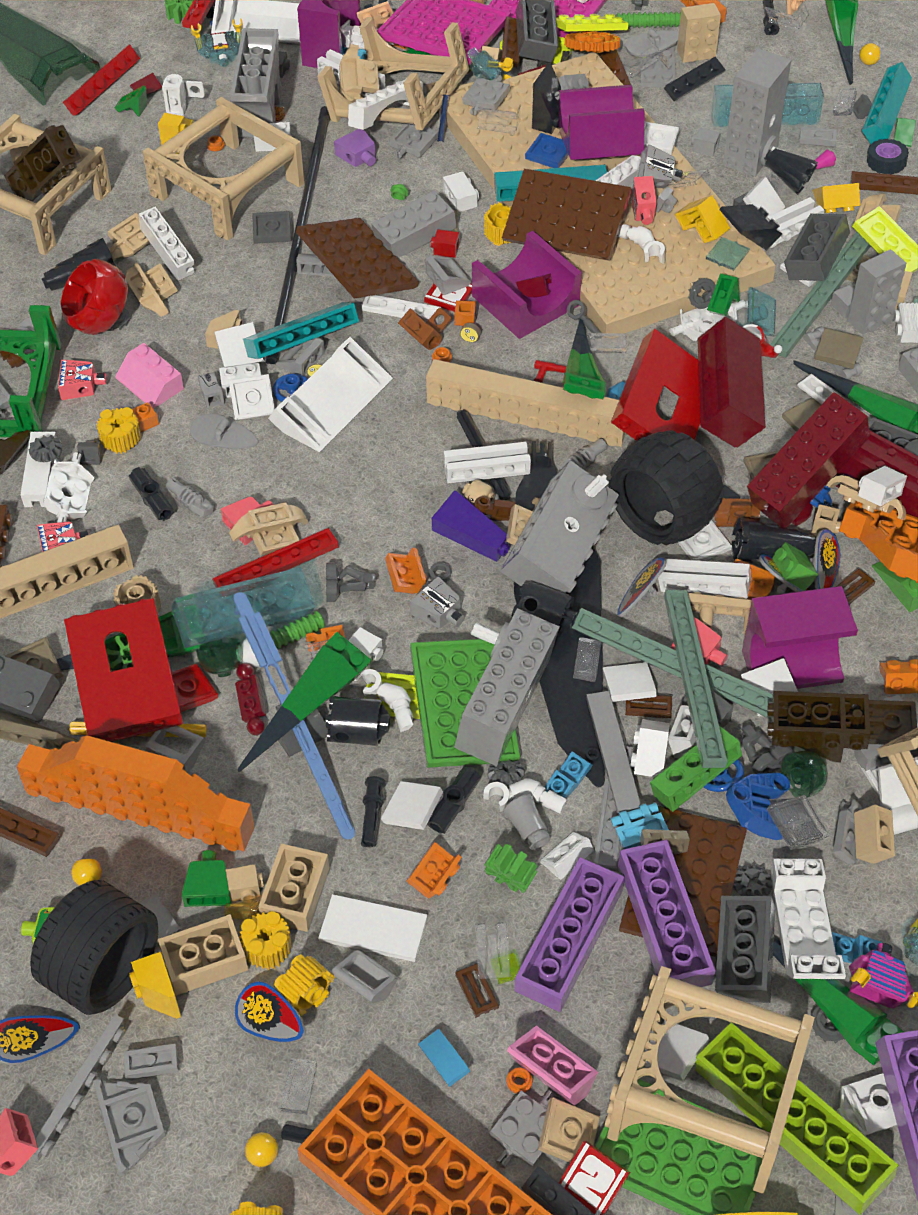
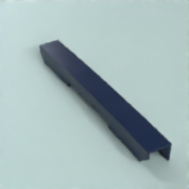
[437,94,450,142]

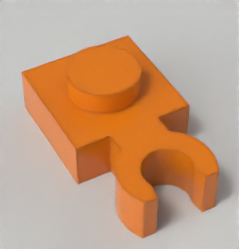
[306,625,345,652]

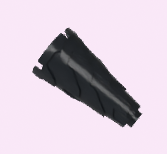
[41,238,116,291]
[731,518,816,561]

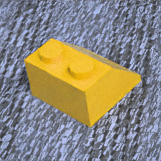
[812,183,860,213]
[129,952,181,1019]

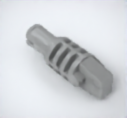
[559,439,607,471]
[166,478,213,517]

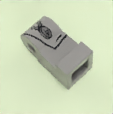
[198,372,224,408]

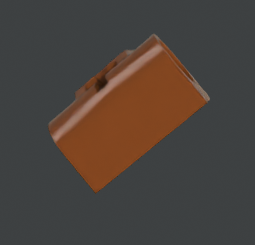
[398,308,452,350]
[714,498,760,527]

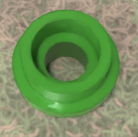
[390,184,409,200]

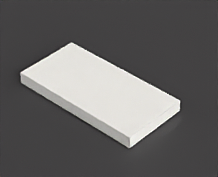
[319,894,428,962]

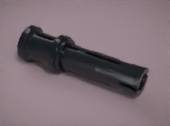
[762,0,780,35]
[361,776,386,847]

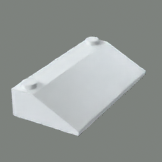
[211,0,300,44]
[268,337,393,452]

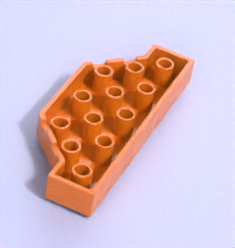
[839,501,918,584]
[17,735,255,851]

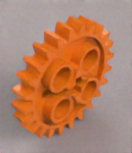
[564,31,620,53]

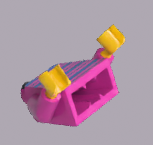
[849,943,918,1009]

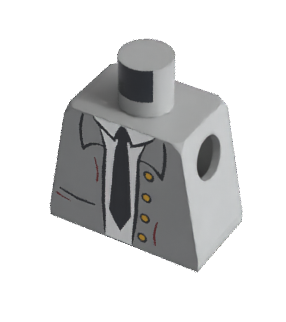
[637,144,683,188]
[410,577,465,629]

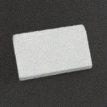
[797,374,841,404]
[540,832,594,880]

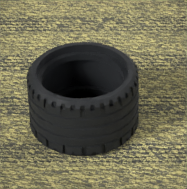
[30,880,159,1015]

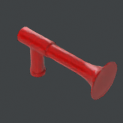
[534,360,566,383]

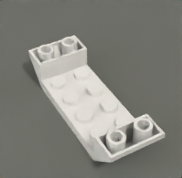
[773,859,846,979]

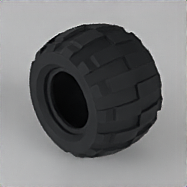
[609,430,723,545]

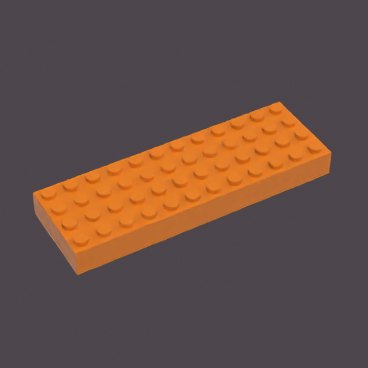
[297,1069,552,1215]

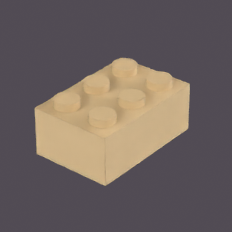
[677,3,721,63]
[258,844,330,932]
[158,914,248,996]

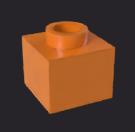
[455,300,476,326]
[132,402,159,432]

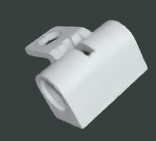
[162,74,205,116]

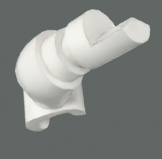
[618,224,665,264]
[362,669,413,732]
[483,778,567,814]

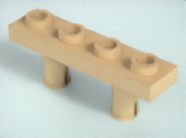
[688,592,752,635]

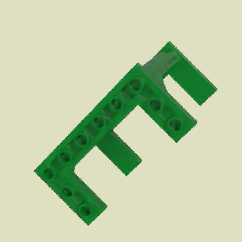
[0,305,62,438]

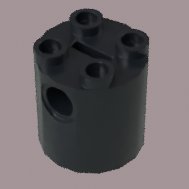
[511,582,577,638]
[326,696,390,746]

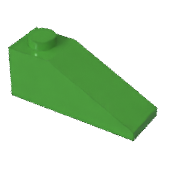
[872,561,918,612]

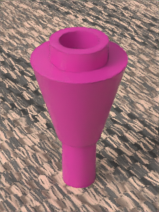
[815,149,836,169]

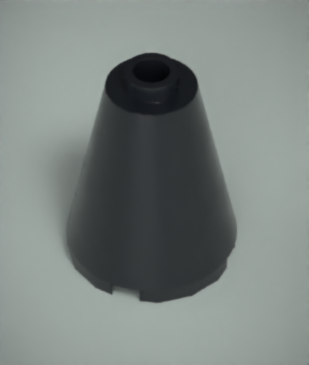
[764,148,818,195]

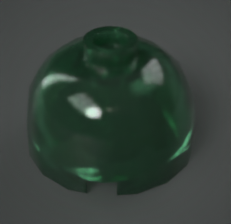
[196,638,242,677]
[781,750,828,799]

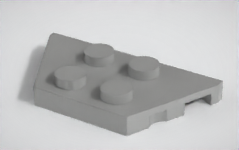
[93,1079,166,1177]

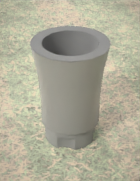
[503,795,550,851]

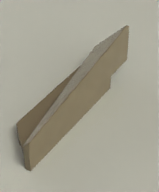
[0,709,79,750]

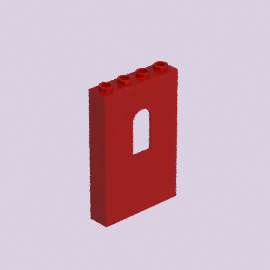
[611,328,700,441]
[64,598,183,742]

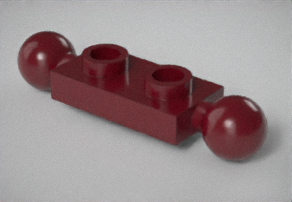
[235,663,266,736]

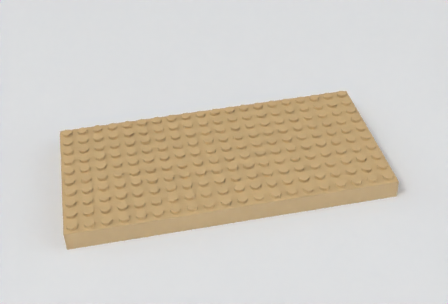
[439,52,776,340]

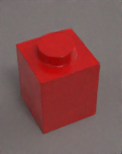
[431,229,459,258]

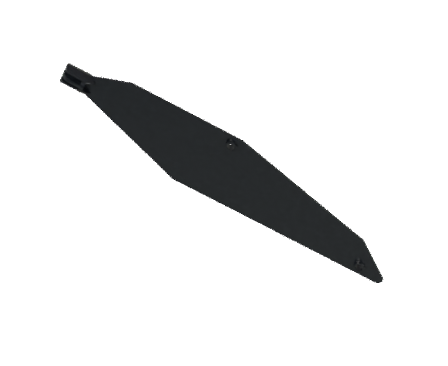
[514,441,604,787]

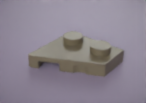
[639,829,690,855]

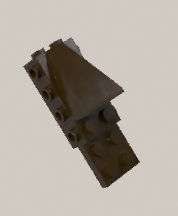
[4,125,82,202]
[767,691,917,763]

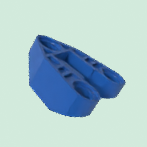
[726,773,790,840]

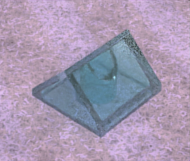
[744,287,776,336]

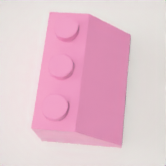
[115,343,184,409]
[507,1025,598,1106]

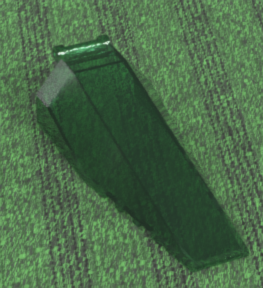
[0,3,100,106]

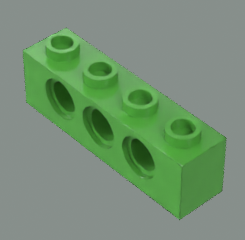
[650,726,742,812]

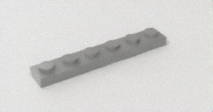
[30,1014,126,1162]

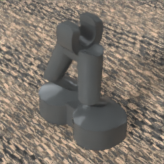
[326,563,375,602]
[741,724,795,774]

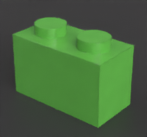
[772,542,819,591]

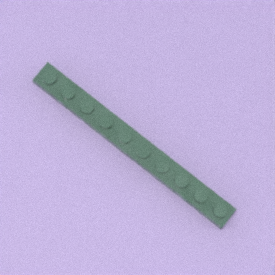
[770,232,871,358]
[664,590,727,768]
[572,608,773,720]

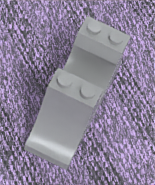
[230,28,282,137]

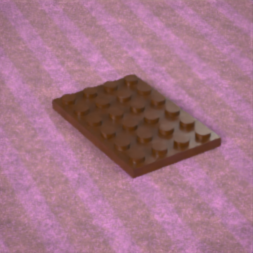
[502,168,632,261]
[296,218,419,299]
[619,805,747,957]

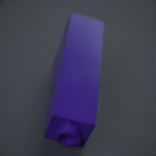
[431,490,510,562]

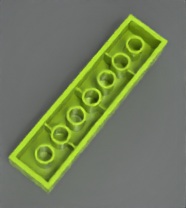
[695,1022,899,1215]

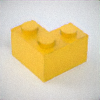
[158,113,194,154]
[674,195,730,243]

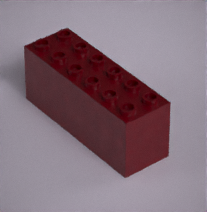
[697,316,766,448]
[747,392,870,528]
[833,431,918,518]

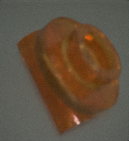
[275,106,285,121]

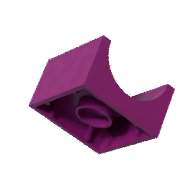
[297,0,361,68]
[559,85,645,160]
[472,231,582,339]
[742,586,858,689]

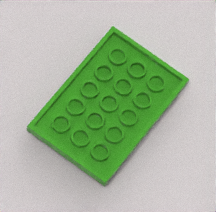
[410,639,520,768]
[595,1079,762,1215]

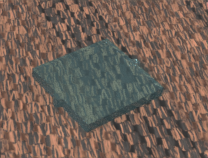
[706,237,750,271]

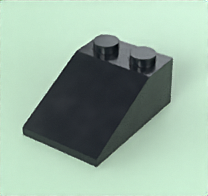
[532,63,561,134]
[719,204,782,251]

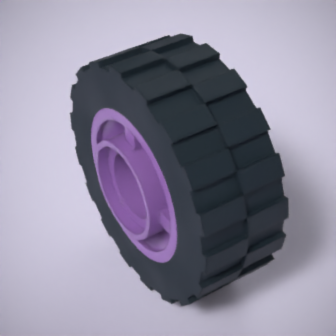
[867,139,909,174]

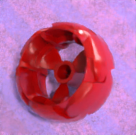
[60,259,128,335]

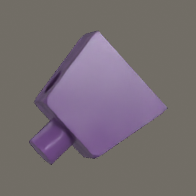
[334,129,376,167]

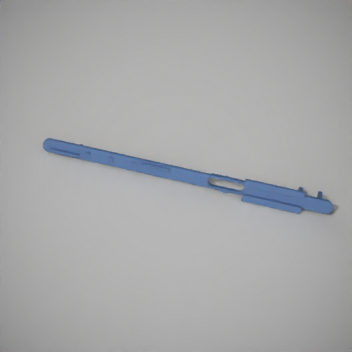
[233,592,355,840]

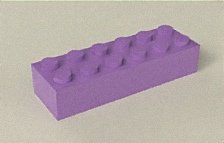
[618,840,715,987]
[514,857,625,1012]
[875,1030,918,1201]

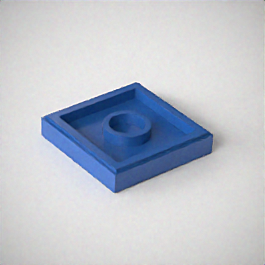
[525,133,568,168]

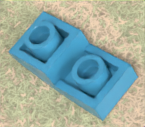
[545,752,593,798]
[832,932,882,963]
[418,1029,471,1087]

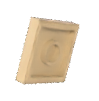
[538,1097,600,1163]

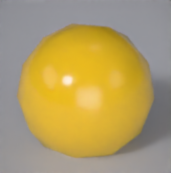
[859,43,880,65]
[71,859,102,886]
[245,1132,279,1167]

